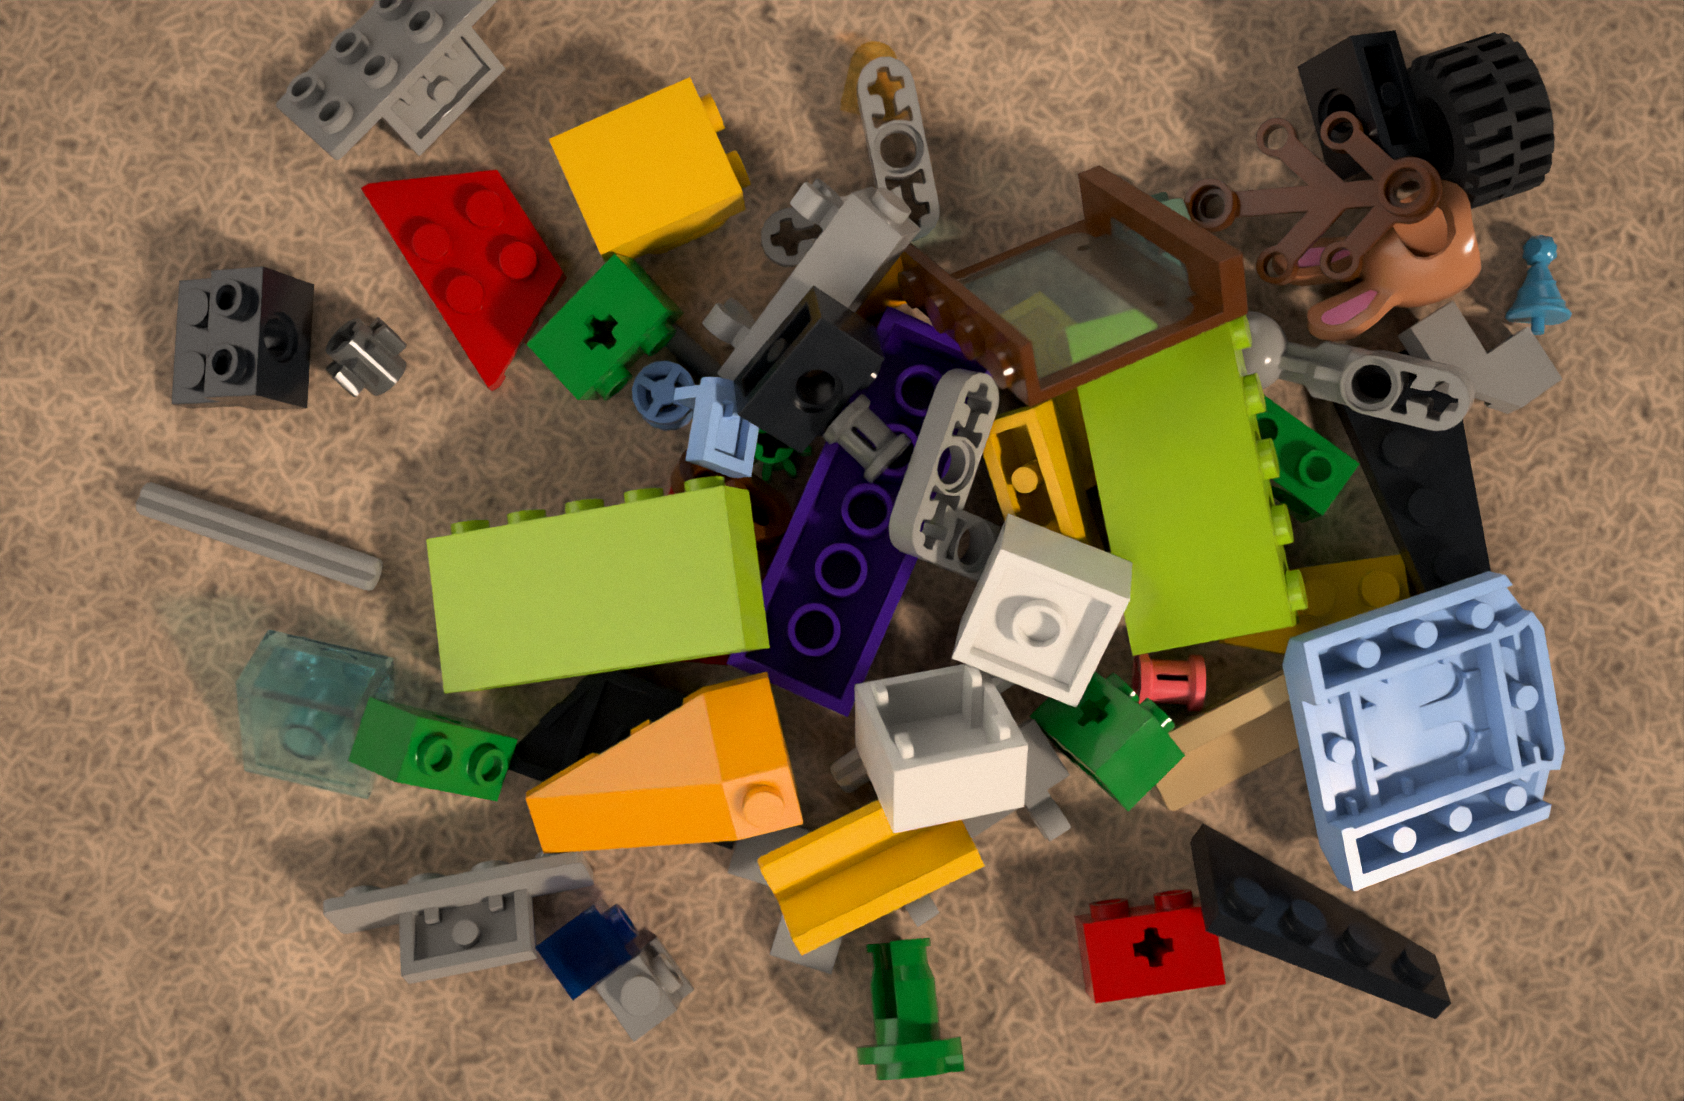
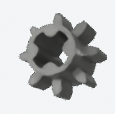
[326,317,407,397]

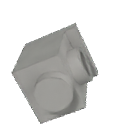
[595,937,694,1042]

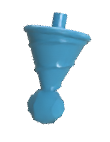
[1505,235,1572,335]

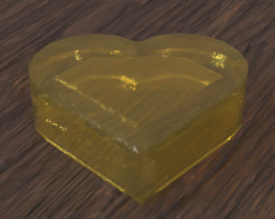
[840,41,909,121]

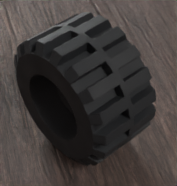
[1407,32,1555,209]

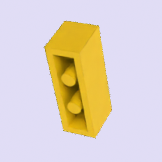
[983,397,1104,551]

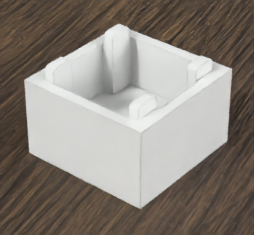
[952,513,1132,707]
[855,664,1028,834]

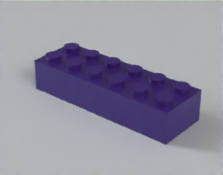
[727,306,992,717]

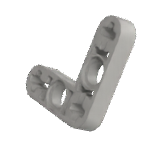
[761,57,939,267]
[889,368,1002,582]

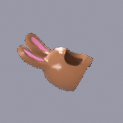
[1272,180,1481,342]

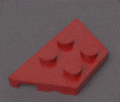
[361,169,567,391]

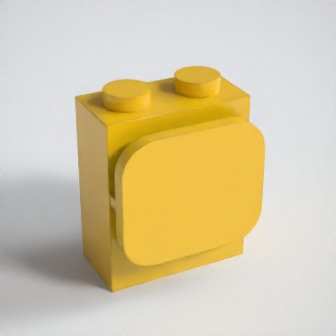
[549,77,751,263]

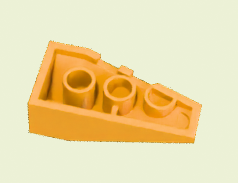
[525,672,804,854]

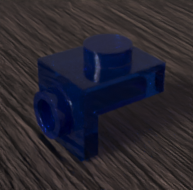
[535,897,639,1000]

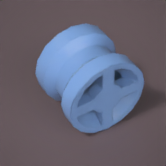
[632,361,695,431]

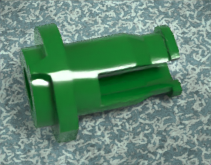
[856,938,965,1080]

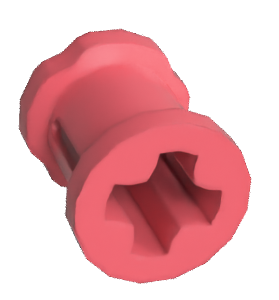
[1131,653,1206,712]

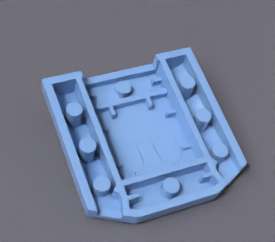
[1282,571,1565,891]

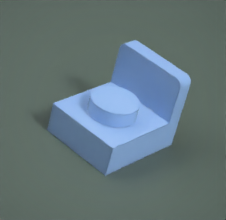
[673,377,759,478]

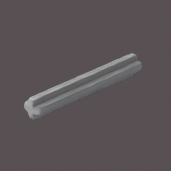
[136,482,383,591]

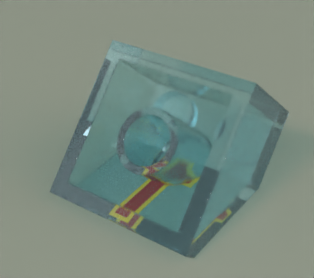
[236,629,394,799]

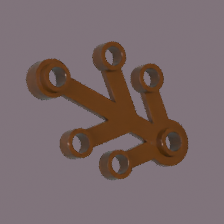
[1184,111,1443,286]

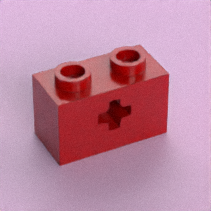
[1074,889,1226,1004]

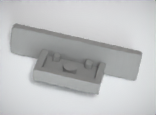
[323,851,594,984]

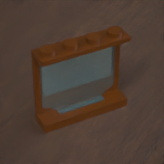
[898,165,1248,408]

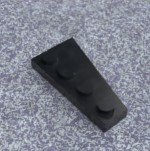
[1333,349,1491,595]
[1190,824,1451,1019]

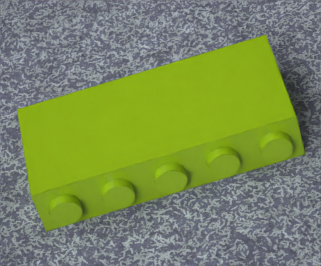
[1066,315,1308,656]
[426,476,770,694]

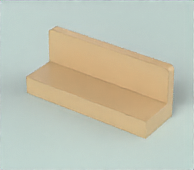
[1155,668,1299,811]

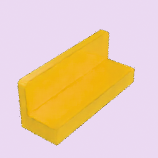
[758,799,985,956]

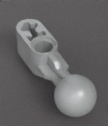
[1242,311,1475,431]

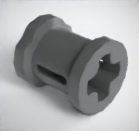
[822,394,911,484]

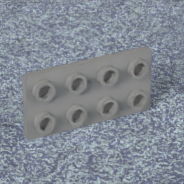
[276,0,506,160]

